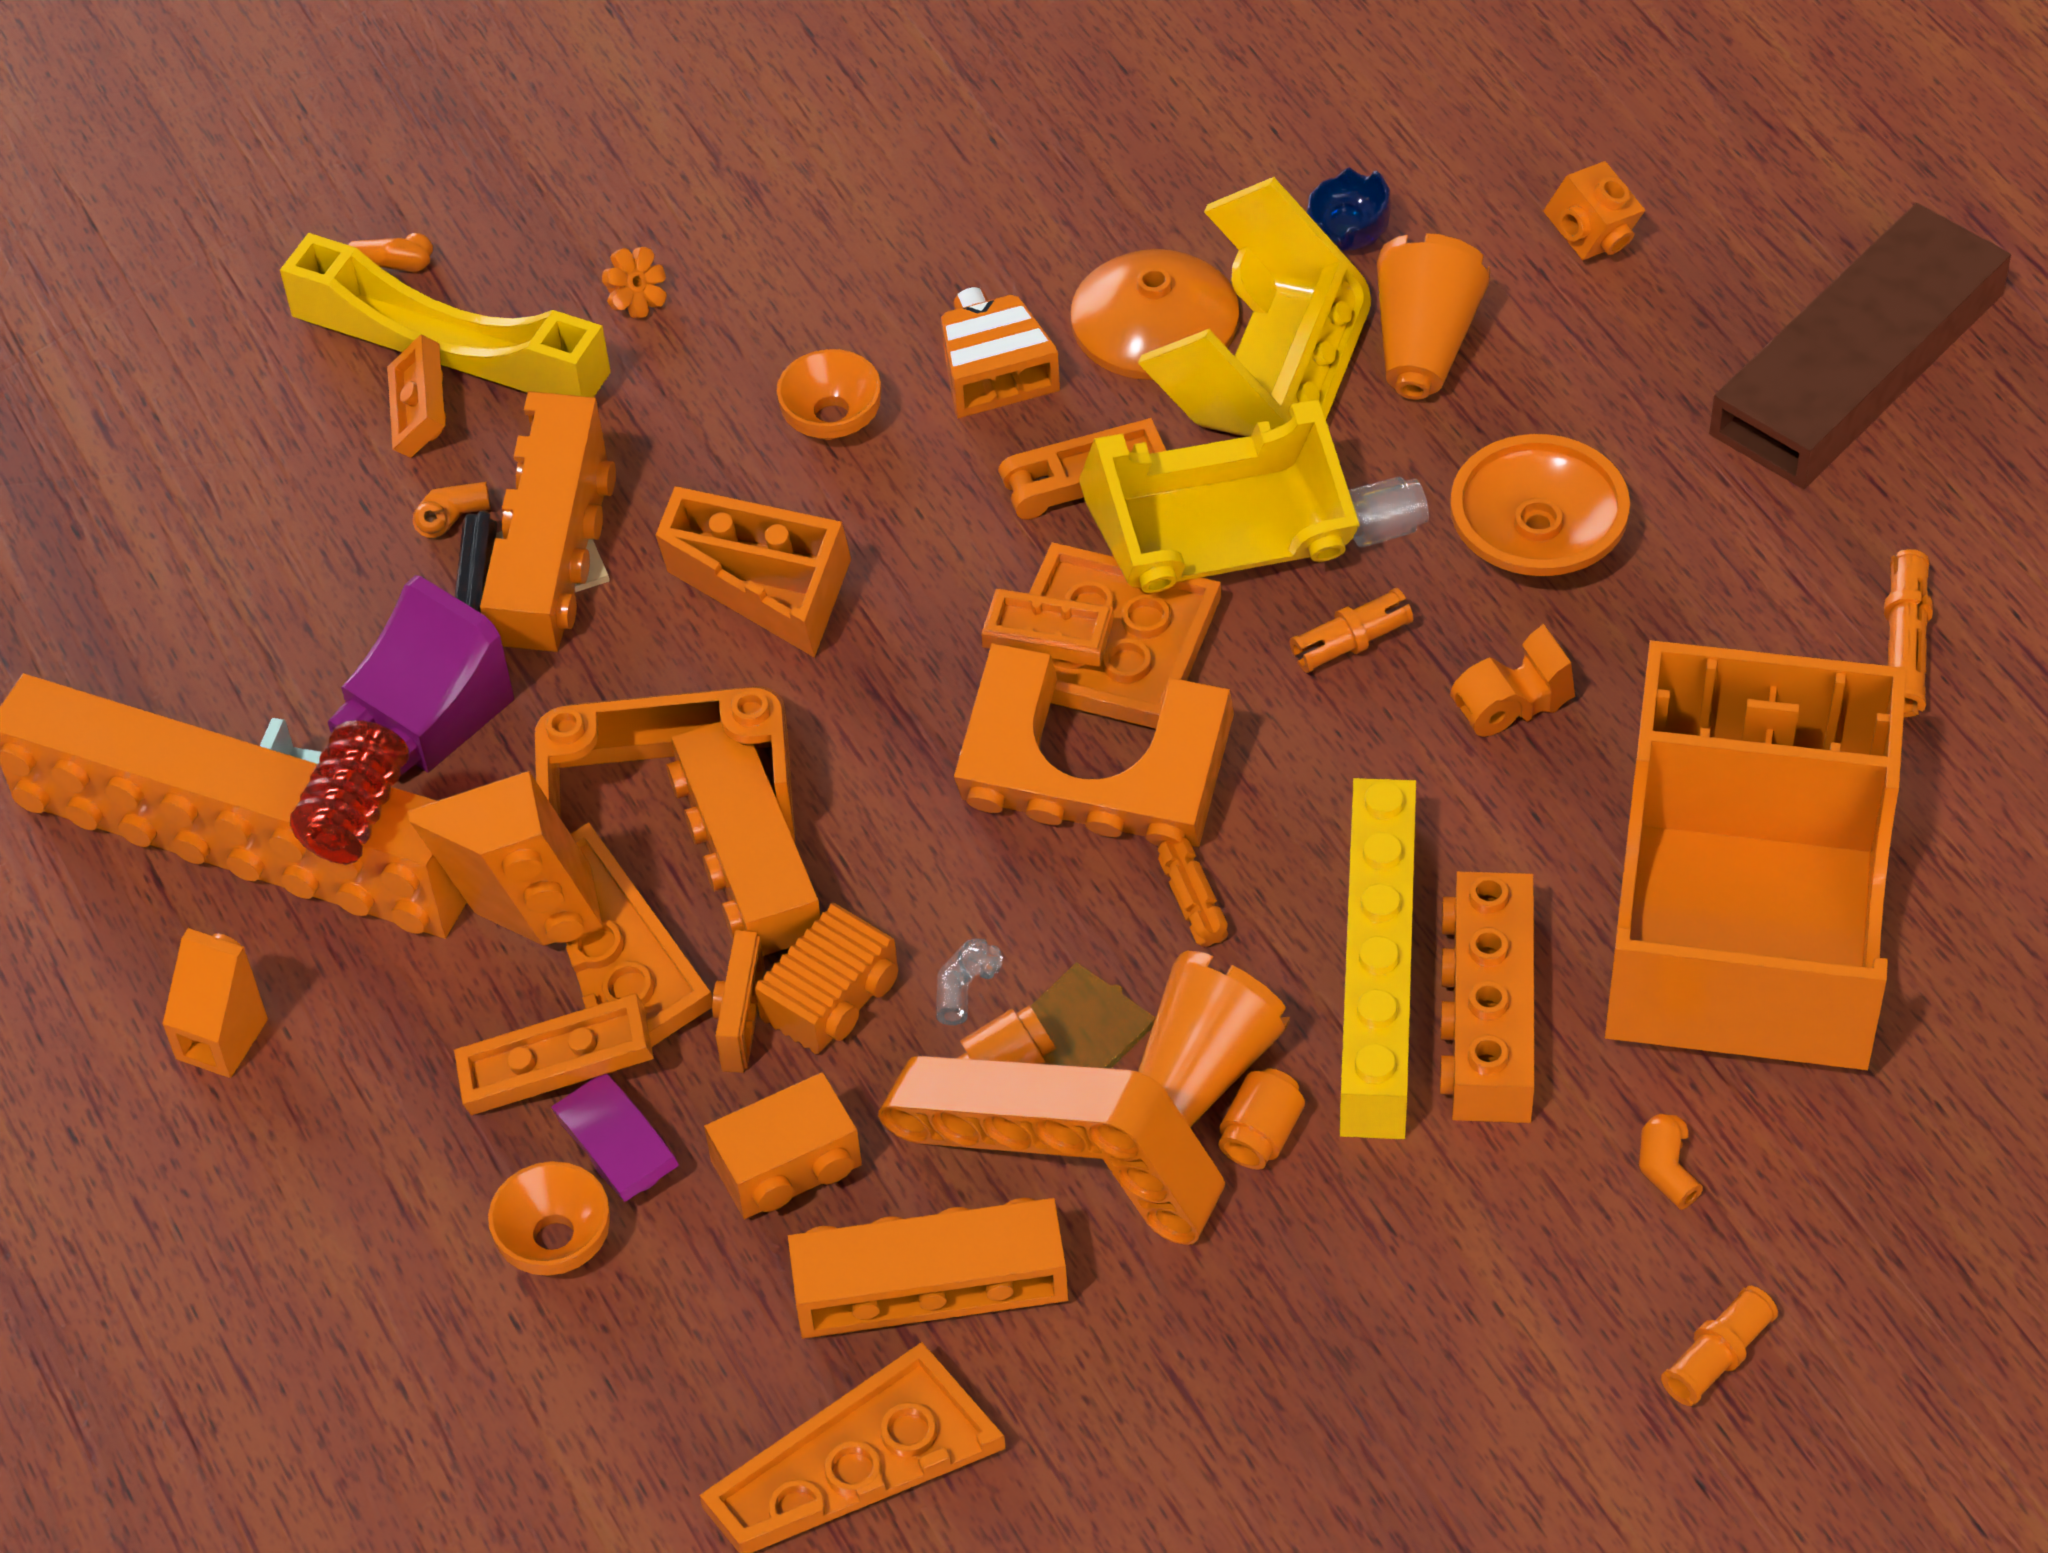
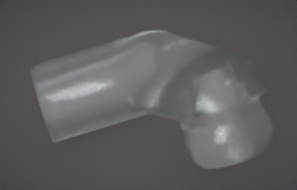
[936,938,1003,1025]

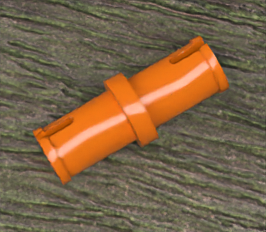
[1290,588,1413,673]
[1661,1285,1778,1406]

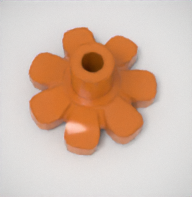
[602,247,667,318]

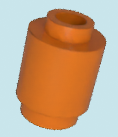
[957,1005,1056,1064]
[1218,1068,1305,1170]

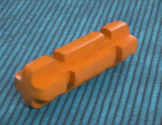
[1158,837,1228,947]

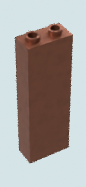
[1709,203,2011,490]

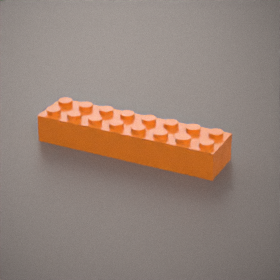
[0,673,467,939]

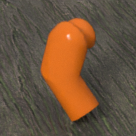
[349,233,433,273]
[413,481,491,538]
[1639,1114,1703,1210]

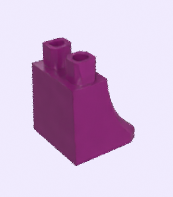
[328,575,515,781]

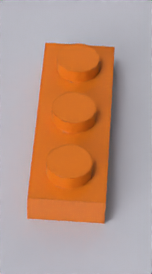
[454,993,654,1116]

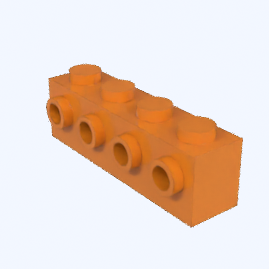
[666,721,821,956]
[1440,871,1534,1123]
[788,1198,1068,1339]

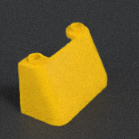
[1079,399,1360,593]

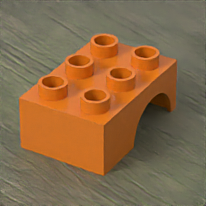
[1605,640,1907,1070]

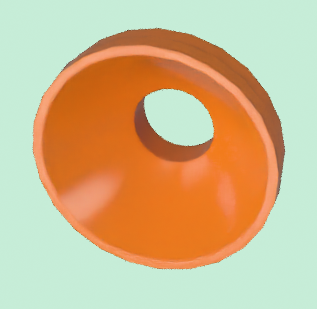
[777,349,881,440]
[488,1161,610,1276]

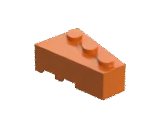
[655,486,851,658]

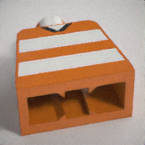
[941,287,1060,419]

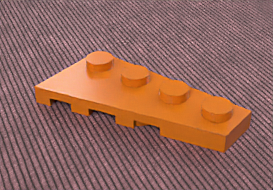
[566,822,713,1074]
[699,1342,1006,1553]

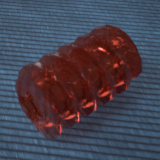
[290,720,409,865]

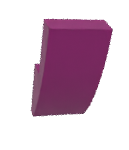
[551,1074,679,1202]

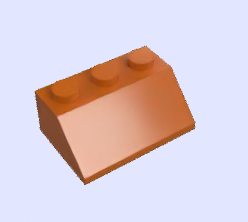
[408,771,603,946]

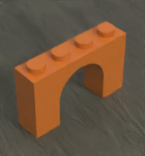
[954,643,1234,847]

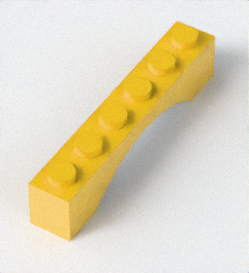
[280,233,611,397]
[1340,778,1416,1139]

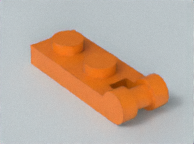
[998,418,1167,520]

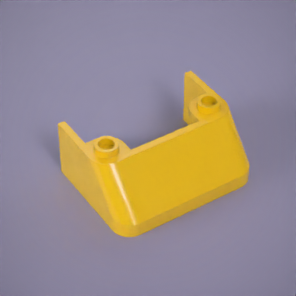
[1138,177,1371,437]

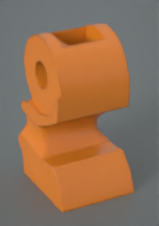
[1450,624,1575,737]

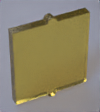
[1030,962,1156,1069]

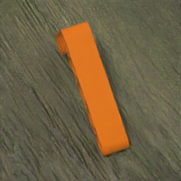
[878,1056,1225,1245]

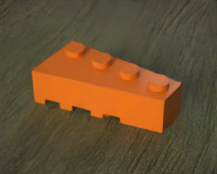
[480,391,616,652]

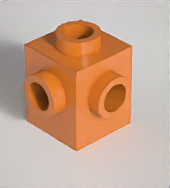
[1543,161,1645,260]

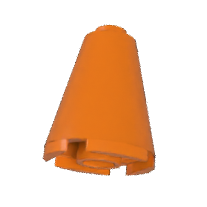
[1377,233,1491,400]
[1138,950,1290,1128]

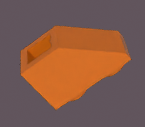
[162,928,268,1079]

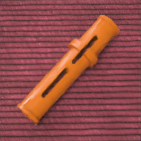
[1884,549,1933,717]

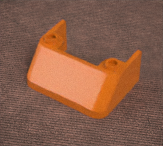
[535,686,796,842]

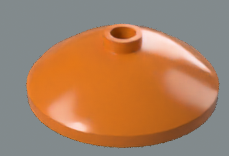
[1071,249,1239,380]
[1450,434,1630,576]

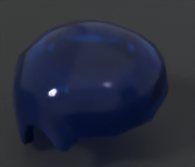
[1307,167,1392,251]

